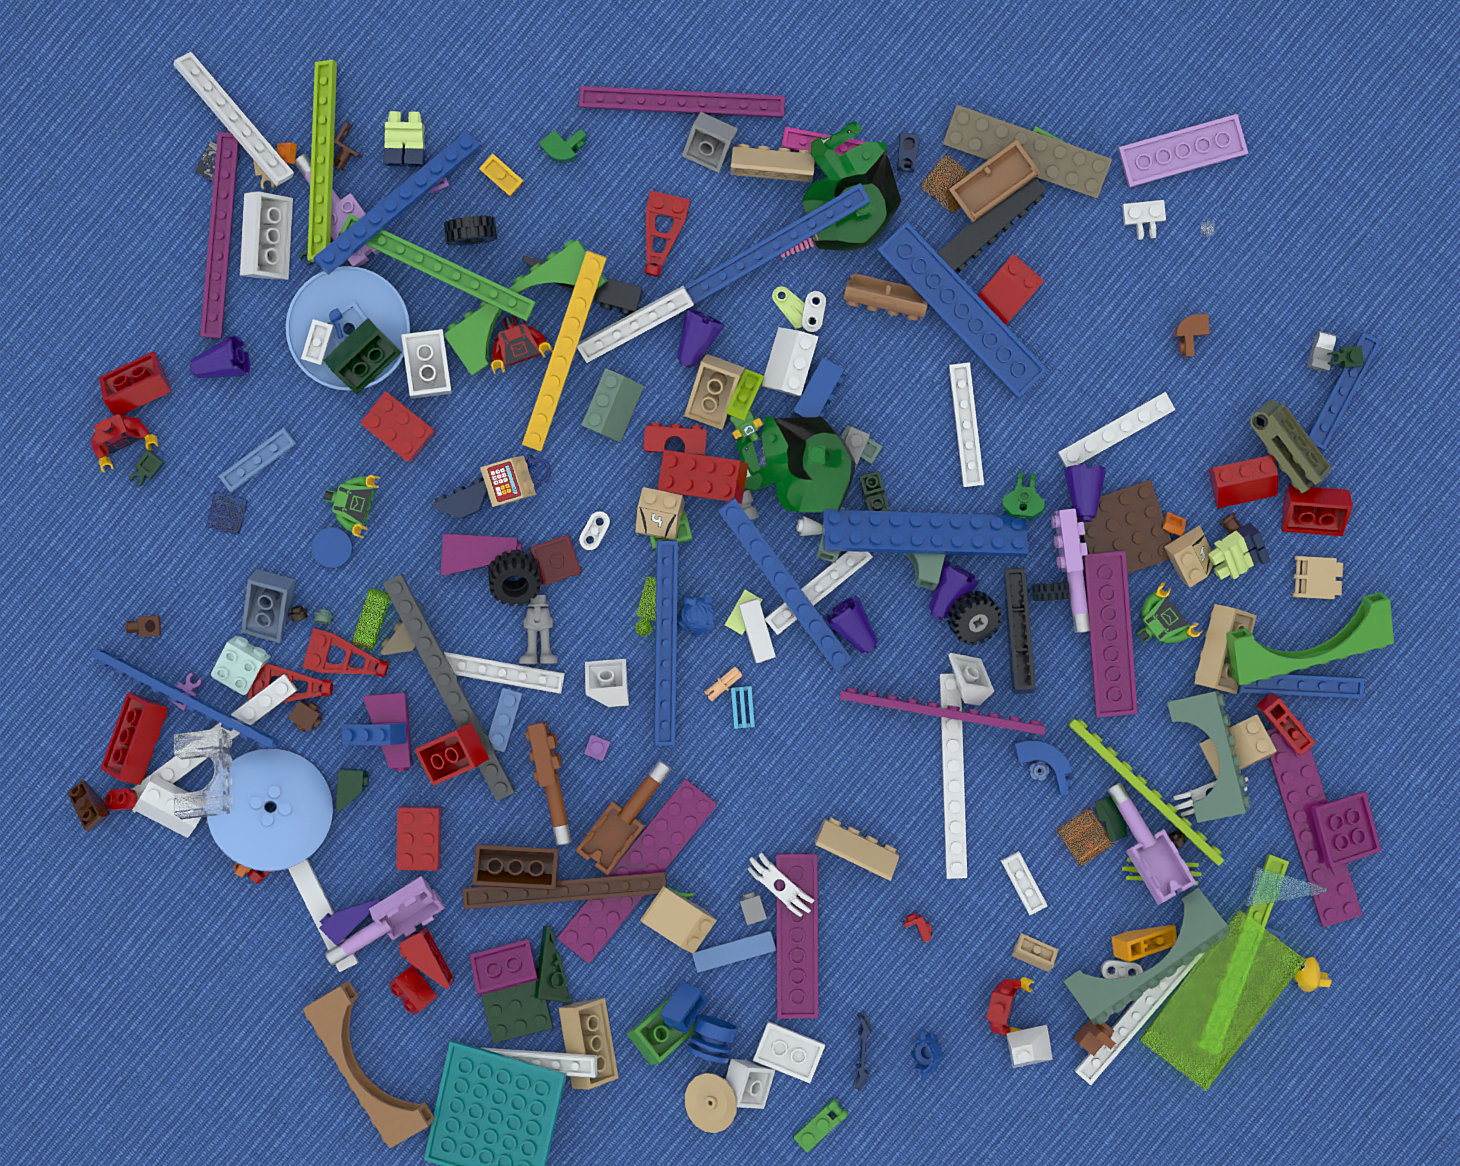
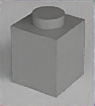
[740,891,767,925]

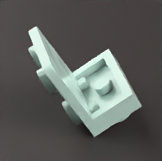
[211,636,271,695]

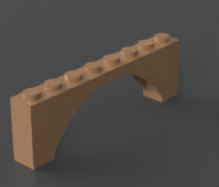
[303,980,435,1148]

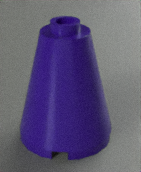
[677,308,724,368]
[190,335,250,378]
[1064,464,1106,522]
[929,561,980,620]
[824,596,878,654]

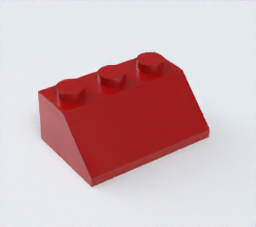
[99,351,171,416]
[1208,455,1278,509]
[1281,485,1353,536]

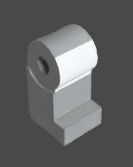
[1306,331,1336,372]

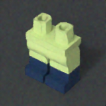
[383,111,425,167]
[1208,522,1271,580]

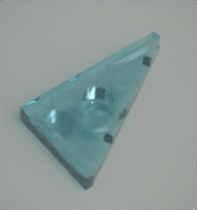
[1245,867,1327,906]

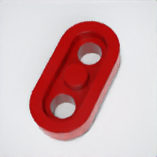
[104,788,137,811]

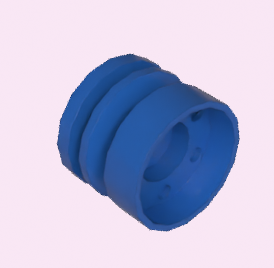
[687,1014,738,1063]

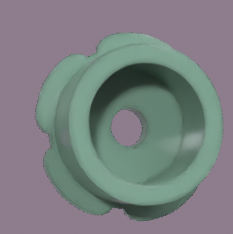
[313,609,334,625]

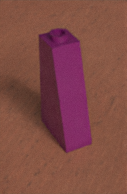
[441,534,522,575]
[363,692,413,772]

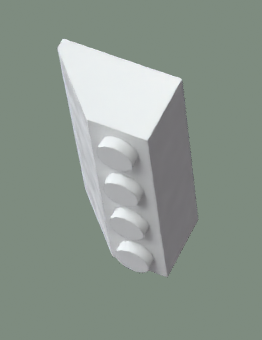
[240,191,293,280]

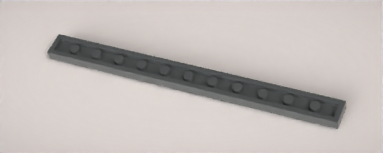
[383,573,516,801]

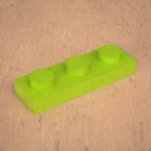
[726,369,764,421]

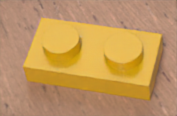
[479,153,524,197]

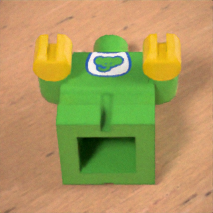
[730,408,763,442]

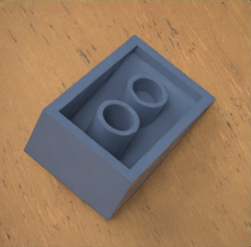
[241,569,296,643]

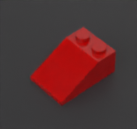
[977,254,1044,325]
[399,926,455,989]

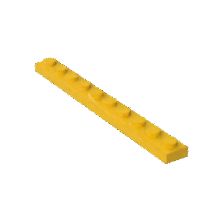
[522,250,607,451]

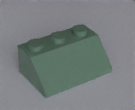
[582,368,644,443]

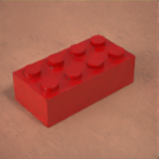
[657,450,749,504]

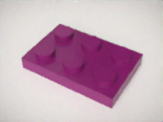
[469,939,538,996]

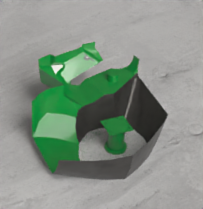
[802,121,901,251]
[737,416,856,512]

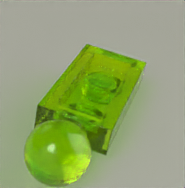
[635,576,656,637]

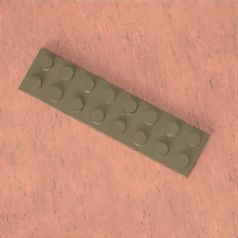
[943,105,1112,199]

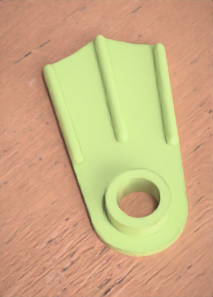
[772,287,811,330]

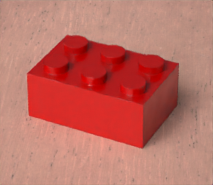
[360,391,437,463]
[414,722,489,786]
[396,805,442,871]

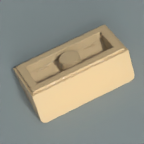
[1011,933,1059,972]

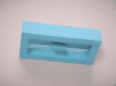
[731,686,755,729]

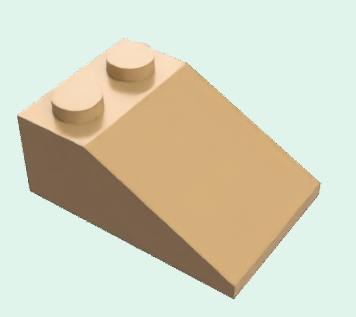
[684,354,745,430]
[1199,715,1276,780]
[640,886,717,954]

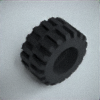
[488,550,541,606]

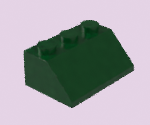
[323,318,402,395]

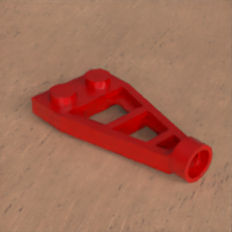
[644,190,690,277]
[302,628,389,678]
[248,664,333,703]

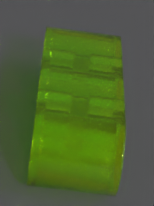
[352,587,390,650]

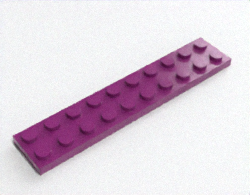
[1266,719,1362,927]
[557,779,718,964]

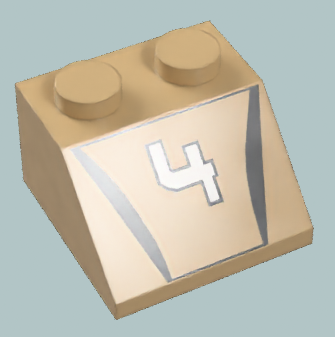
[635,487,685,541]
[1164,526,1214,587]

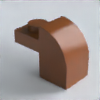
[1173,314,1210,358]
[1073,1020,1116,1056]

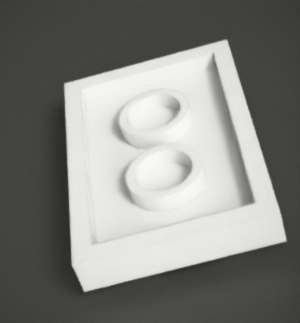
[753,1021,825,1083]

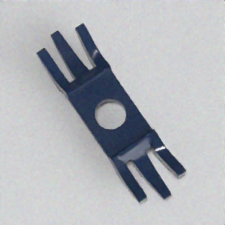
[853,1011,872,1091]

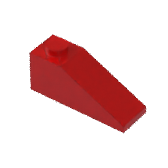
[1255,693,1316,756]

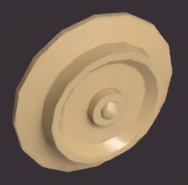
[685,1073,737,1133]

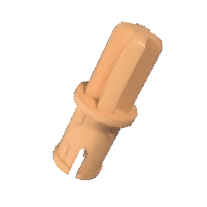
[704,667,742,701]

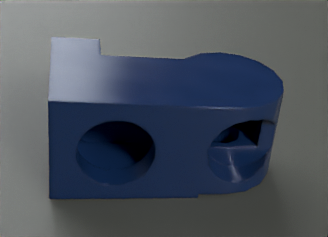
[897,132,920,173]

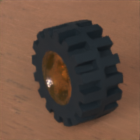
[1032,582,1070,601]

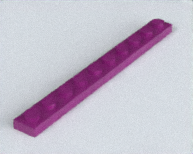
[579,86,785,118]
[200,132,239,339]
[840,687,1046,735]

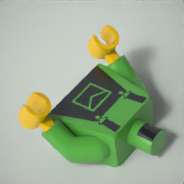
[324,475,380,538]
[1136,582,1203,644]

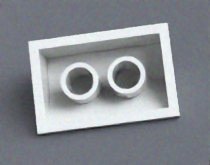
[761,327,818,398]
[133,774,207,838]

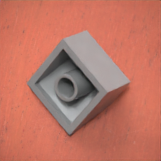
[682,112,738,173]

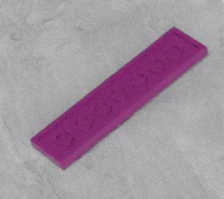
[1083,550,1138,717]
[776,853,818,1019]

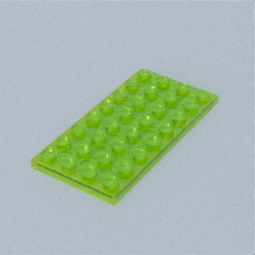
[1139,909,1306,1091]

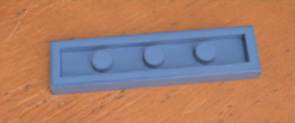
[218,427,297,493]
[692,930,776,973]

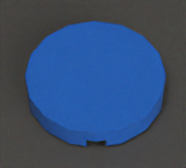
[311,527,353,568]

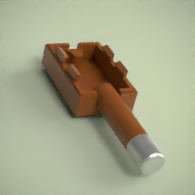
[525,721,571,845]
[575,760,671,875]

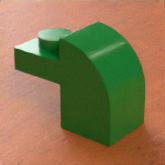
[539,129,587,163]

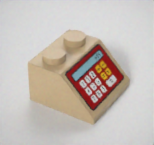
[480,456,536,507]

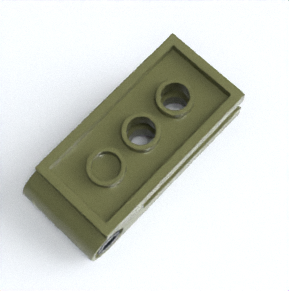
[1250,400,1332,493]

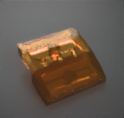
[920,154,970,213]
[1056,808,1114,867]

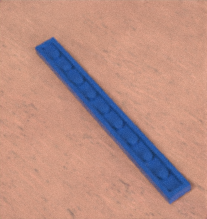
[313,131,481,275]
[717,497,852,671]
[654,540,678,746]
[92,649,280,750]

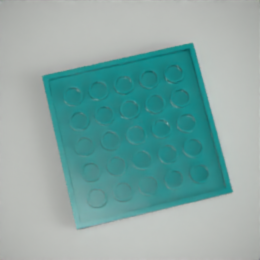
[424,1040,567,1166]

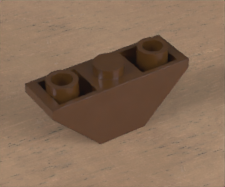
[67,779,110,832]

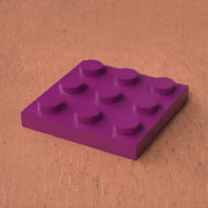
[1311,791,1382,868]

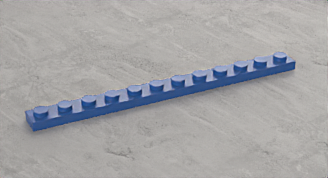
[656,183,871,327]

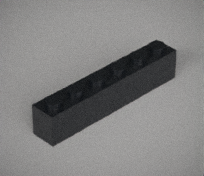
[937,177,1046,273]

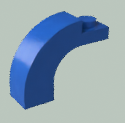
[1012,739,1072,796]

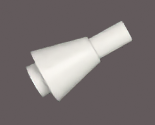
[796,516,823,536]

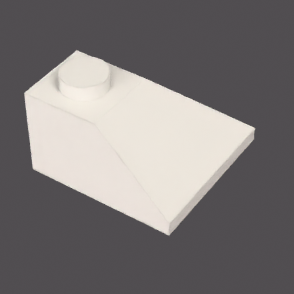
[948,653,994,706]
[585,659,629,707]
[1006,1025,1053,1068]
[726,1059,775,1109]

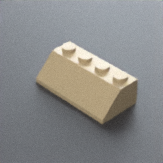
[731,144,815,183]
[1194,604,1257,694]
[814,817,899,881]
[559,998,619,1090]

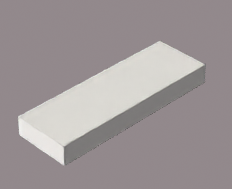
[738,598,776,663]
[1000,851,1048,915]

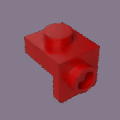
[902,913,933,942]

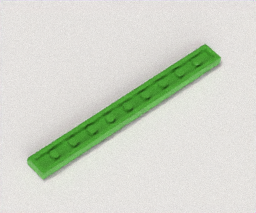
[340,214,536,322]

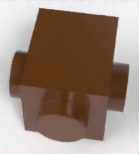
[288,700,323,732]

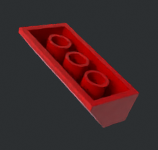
[100,692,168,785]

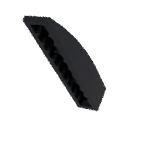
[522,255,643,315]
[1004,568,1036,694]

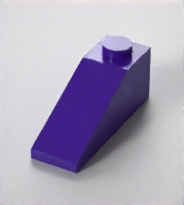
[319,898,382,946]

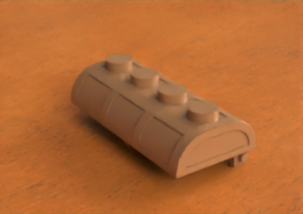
[949,140,1041,223]
[843,273,927,321]

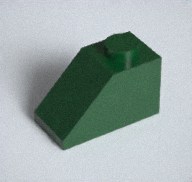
[336,768,369,811]

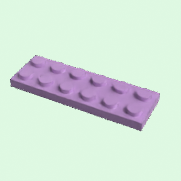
[1118,114,1248,188]

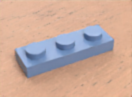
[488,687,523,752]

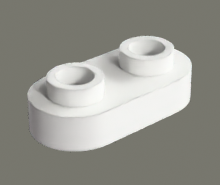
[801,291,826,333]
[579,512,610,550]
[1101,960,1143,979]

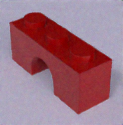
[643,423,707,456]

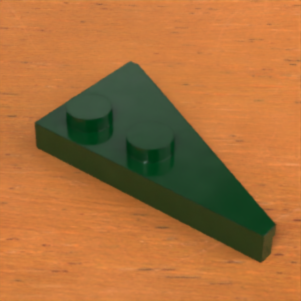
[534,926,573,1003]

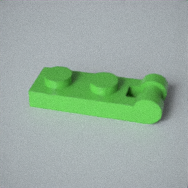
[793,1098,849,1153]

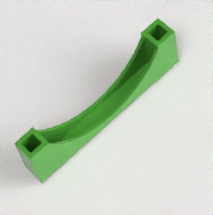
[443,239,608,375]
[1226,592,1394,685]

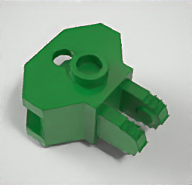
[1002,472,1045,520]

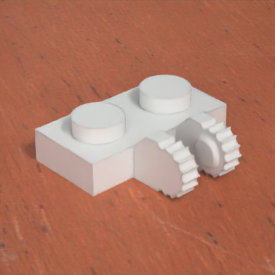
[1122,200,1166,240]

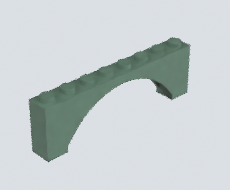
[1063,888,1230,1026]

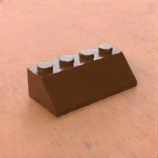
[472,845,560,890]

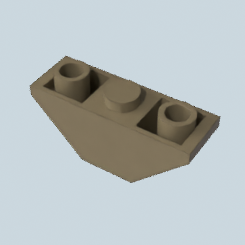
[380,603,424,655]

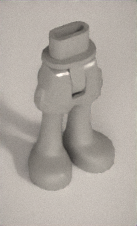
[519,595,558,664]

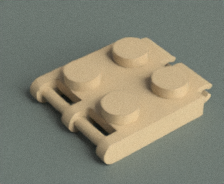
[1292,556,1343,599]

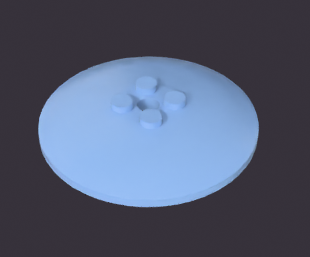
[286,266,410,390]
[207,749,333,871]

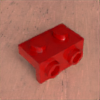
[389,965,438,1015]

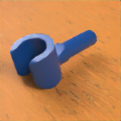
[329,308,343,339]

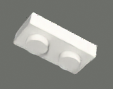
[301,319,334,365]

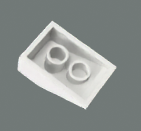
[401,329,452,399]

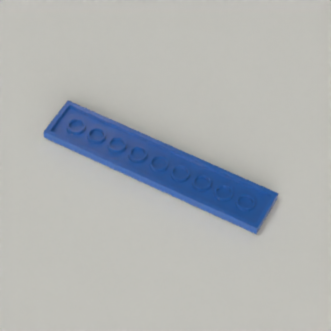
[876,221,1048,399]
[822,509,1029,557]

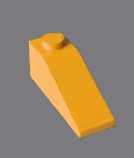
[1112,925,1177,962]

